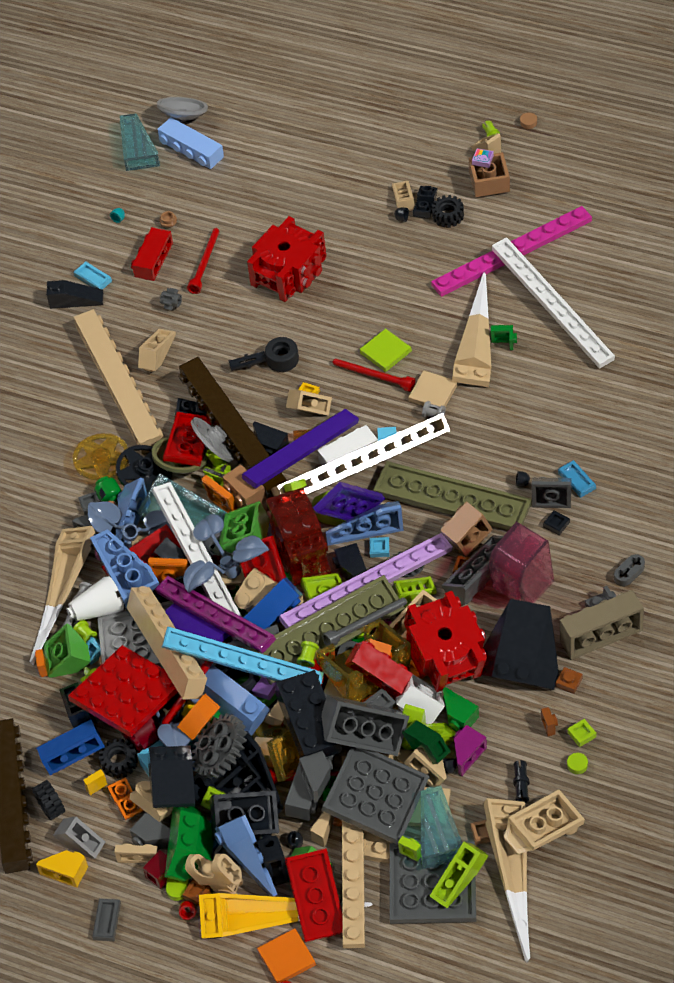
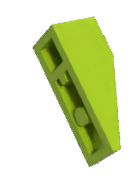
[430,841,489,908]

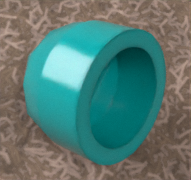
[110,208,125,223]

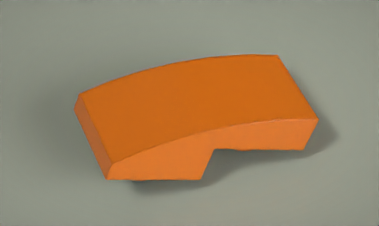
[177,693,220,740]
[107,777,144,820]

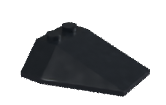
[481,599,559,690]
[193,731,284,814]

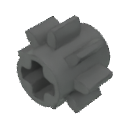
[160,288,182,311]

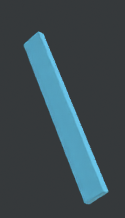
[162,627,324,684]

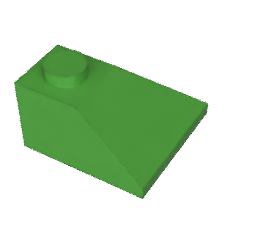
[44,623,91,678]

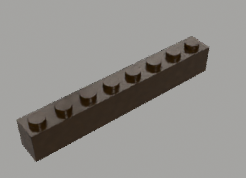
[0,718,33,874]

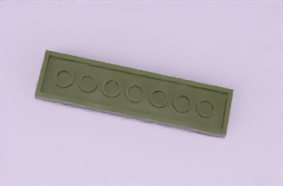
[373,461,532,533]
[250,575,405,685]

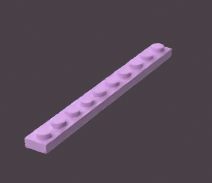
[279,533,453,629]

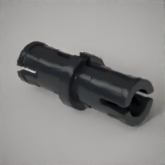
[228,351,267,372]
[513,760,530,803]

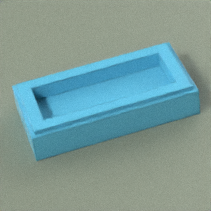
[74,261,112,289]

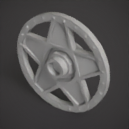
[191,417,234,462]

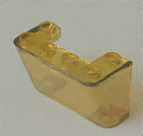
[316,618,411,702]

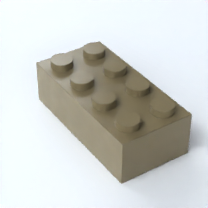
[560,590,644,660]

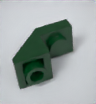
[402,720,451,764]

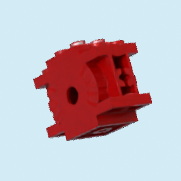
[247,216,327,302]
[404,591,487,693]

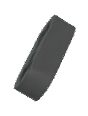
[614,554,645,587]

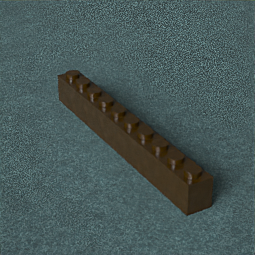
[178,357,287,509]

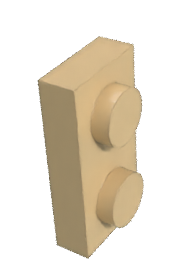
[115,843,158,863]

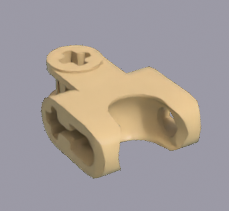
[185,854,244,894]

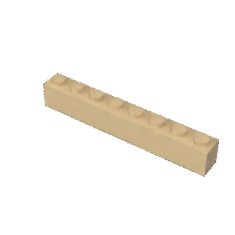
[126,586,207,699]

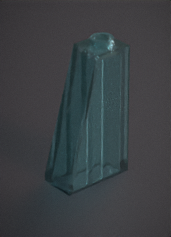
[120,113,160,171]
[421,785,462,869]

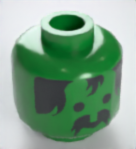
[94,476,122,503]

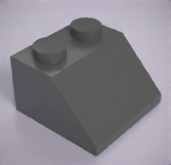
[532,477,572,508]

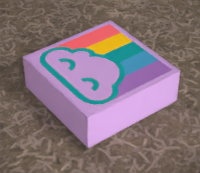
[472,148,494,168]

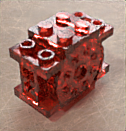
[266,488,331,586]

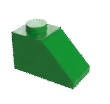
[443,687,479,731]

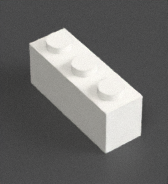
[318,425,378,466]

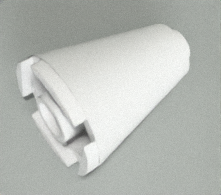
[67,576,124,621]

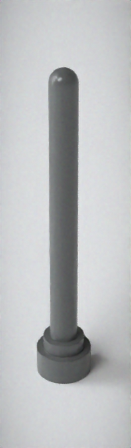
[322,598,407,648]

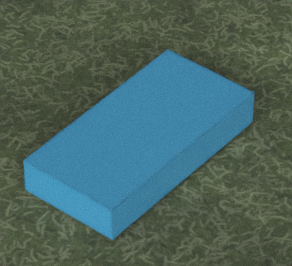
[558,460,596,498]

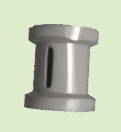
[422,401,446,418]

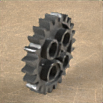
[192,713,247,779]

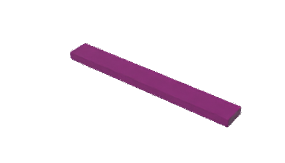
[155,576,276,654]

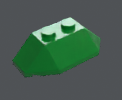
[165,806,213,882]

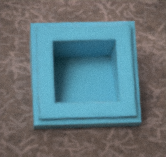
[86,637,101,665]

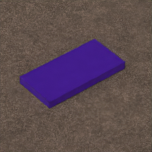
[313,482,385,521]
[165,604,230,642]

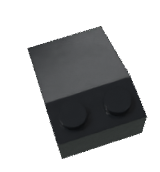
[148,746,195,808]
[210,791,279,840]

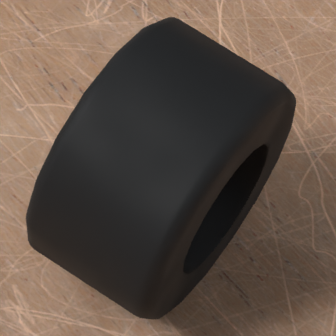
[265,337,299,372]

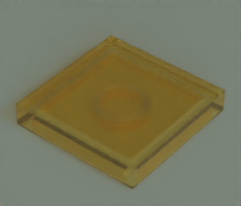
[267,729,300,782]

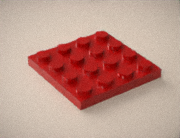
[68,645,178,737]

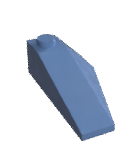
[116,478,149,547]
[325,501,404,546]
[90,529,159,610]
[204,664,270,736]
[214,815,277,897]

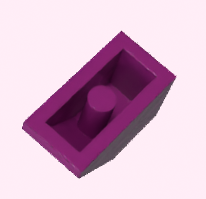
[454,725,487,776]

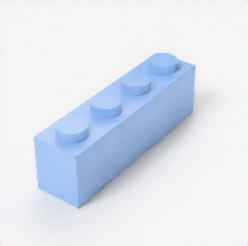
[157,117,224,169]

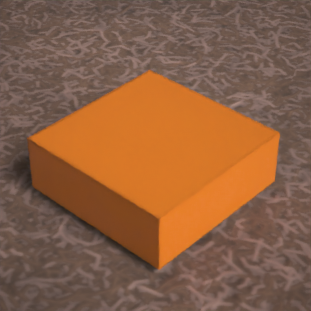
[35,649,48,677]

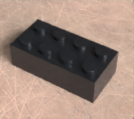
[275,670,343,758]

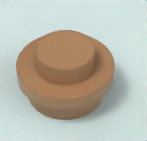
[159,211,177,228]

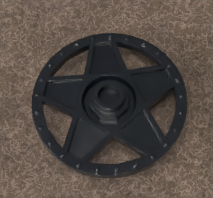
[116,445,172,495]

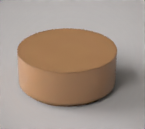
[520,112,537,129]

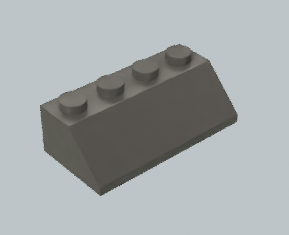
[441,535,517,605]
[322,695,410,756]

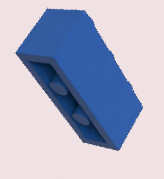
[243,577,303,629]
[37,720,105,775]

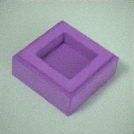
[252,677,276,700]

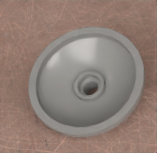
[157,97,208,122]

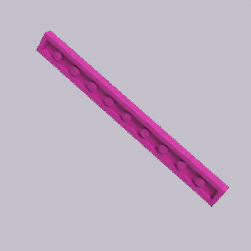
[431,206,592,297]

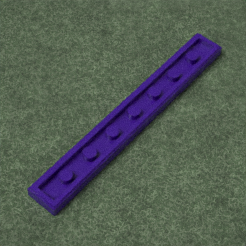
[242,409,359,489]

